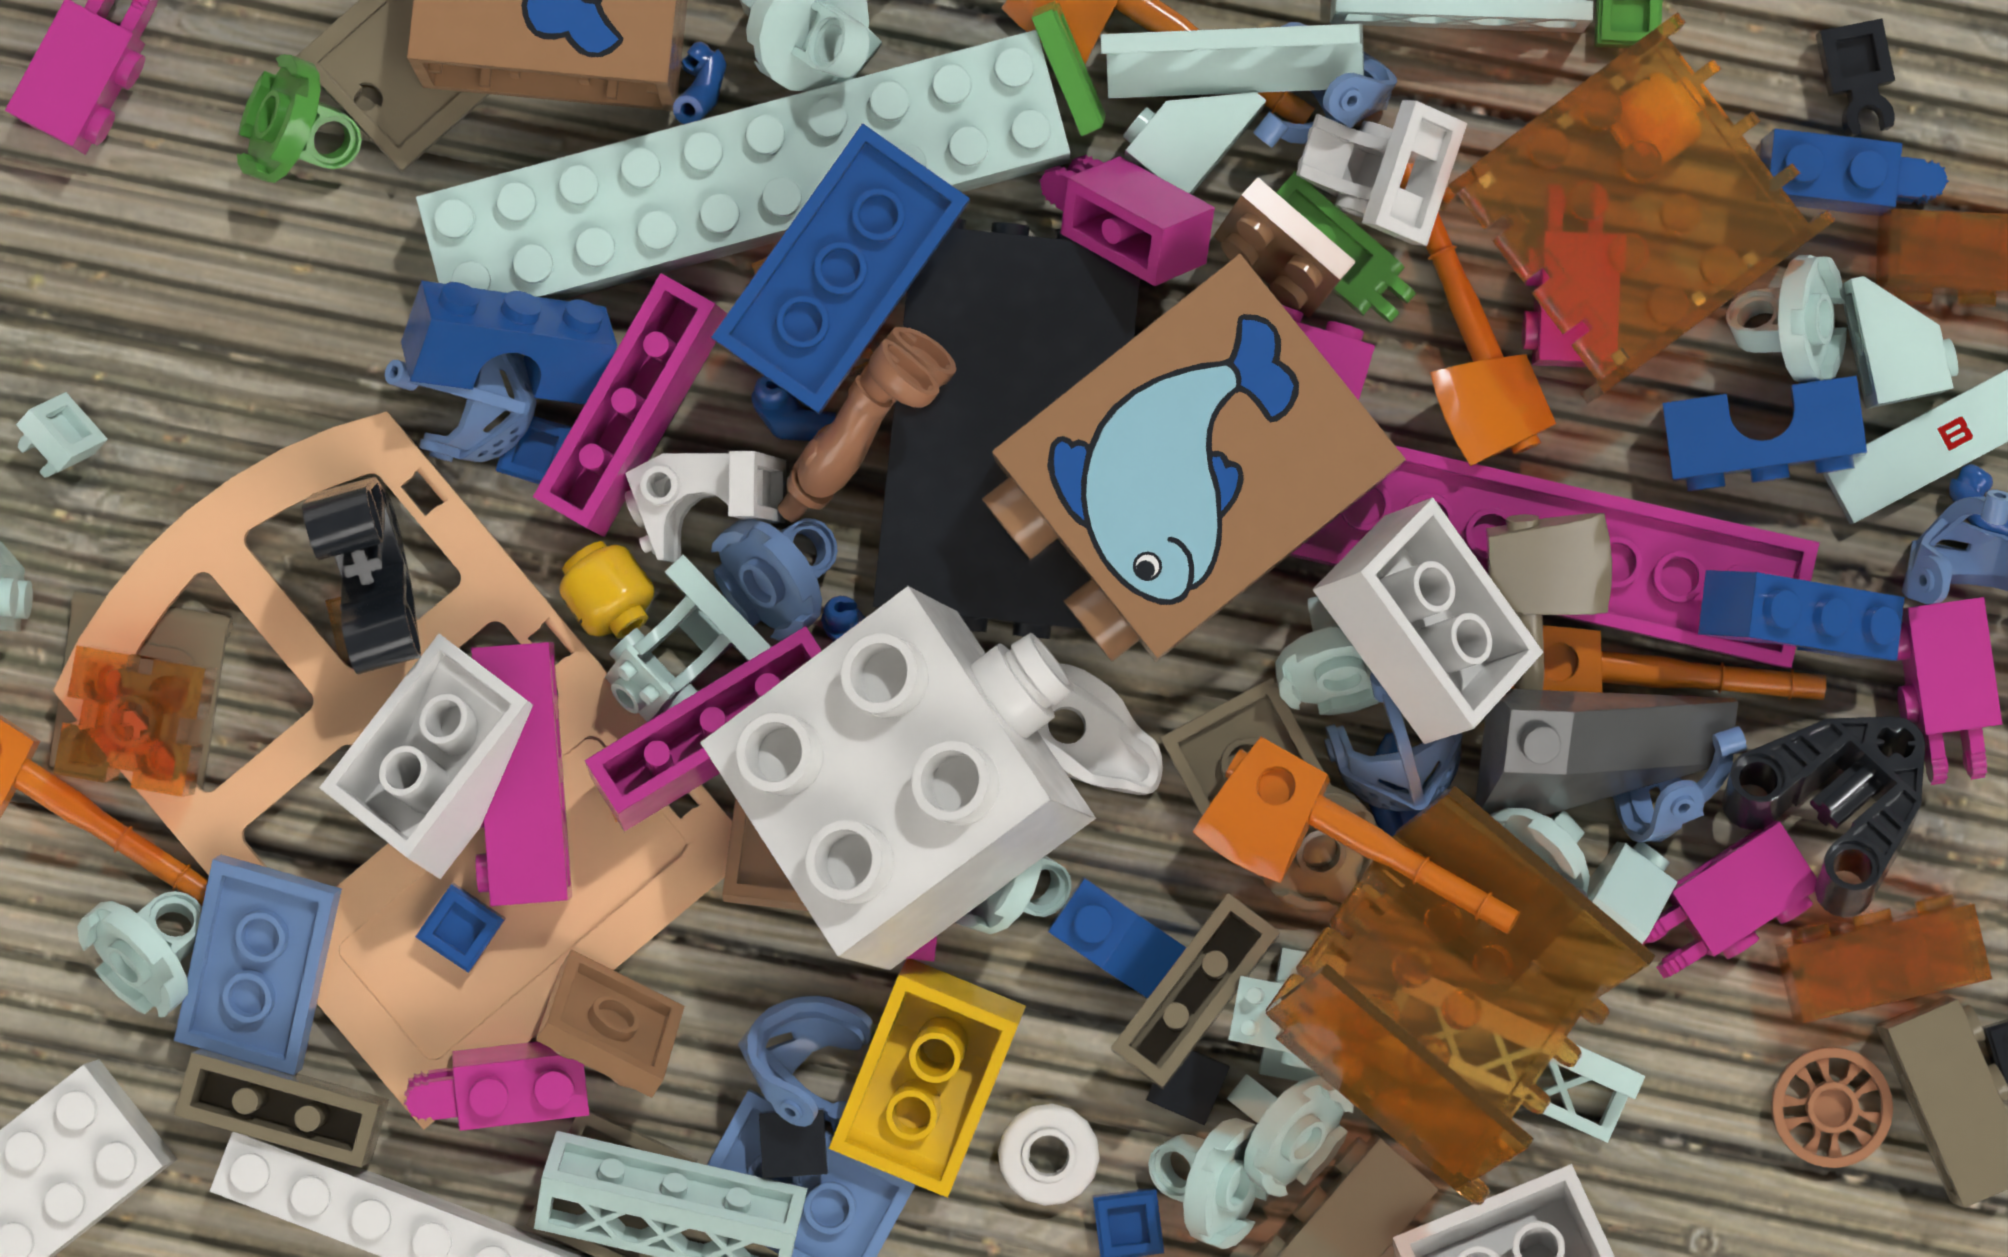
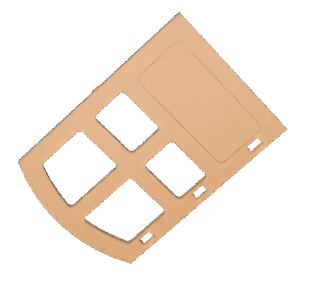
[53,412,732,1130]

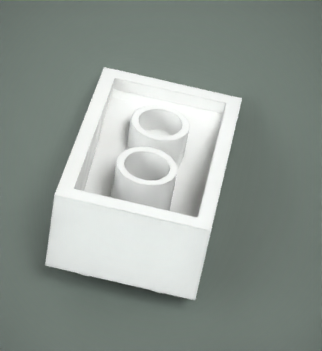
[319,634,533,879]

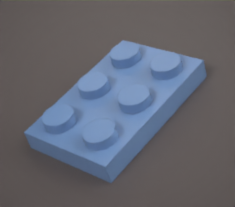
[174,854,342,1075]
[707,1088,915,1257]

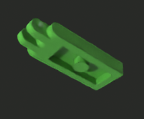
[1276,171,1416,323]

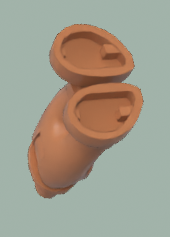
[777,327,956,522]

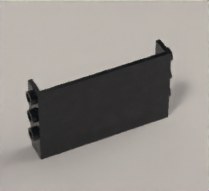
[873,218,1140,639]

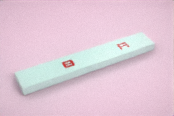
[1823,369,2008,524]

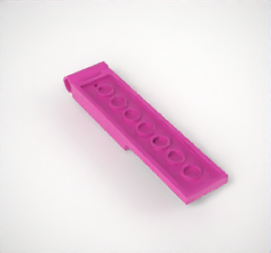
[1289,446,1820,668]

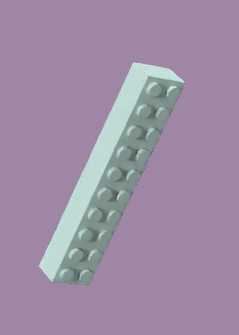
[416,30,1070,300]

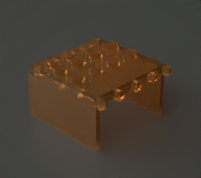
[1440,12,1836,404]
[1266,785,1655,1205]

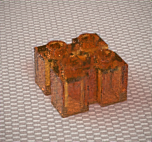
[53,645,217,797]

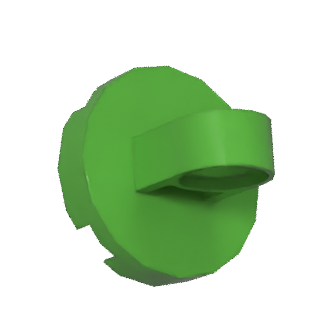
[237,54,362,183]

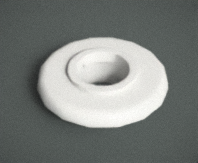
[998,1104,1100,1206]

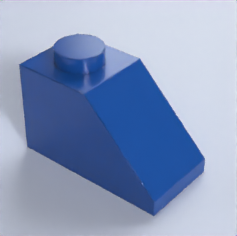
[1047,877,1187,998]

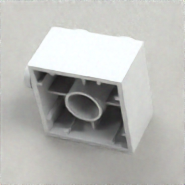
[700,586,1096,970]

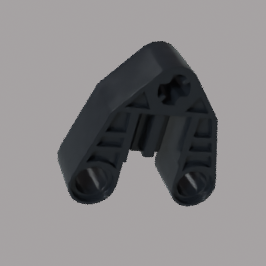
[302,477,421,674]
[1722,716,1925,918]

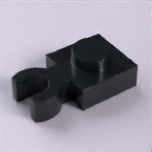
[1815,18,1895,137]

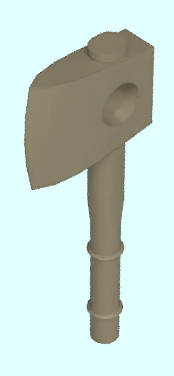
[1486,513,1612,816]

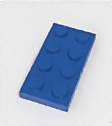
[711,123,970,415]

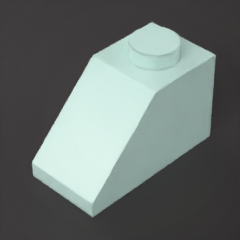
[1123,92,1266,195]
[1843,276,1958,409]
[1581,842,1677,947]

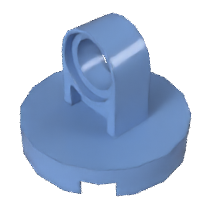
[711,518,838,641]

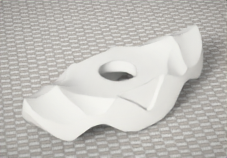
[1009,649,1163,795]

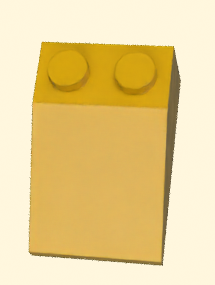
[829,959,1026,1198]

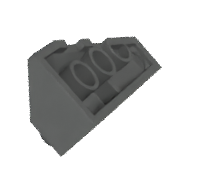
[1474,689,1738,815]

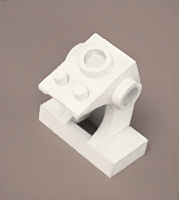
[1296,100,1467,246]
[625,451,786,563]

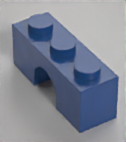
[401,280,617,405]
[1662,376,1867,492]
[1698,570,1905,661]

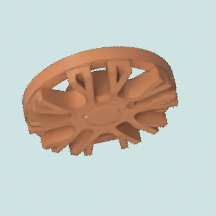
[1771,1047,1893,1168]

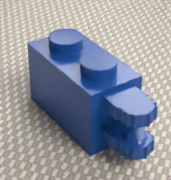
[1755,128,1949,216]

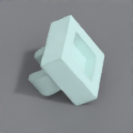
[16,392,108,478]

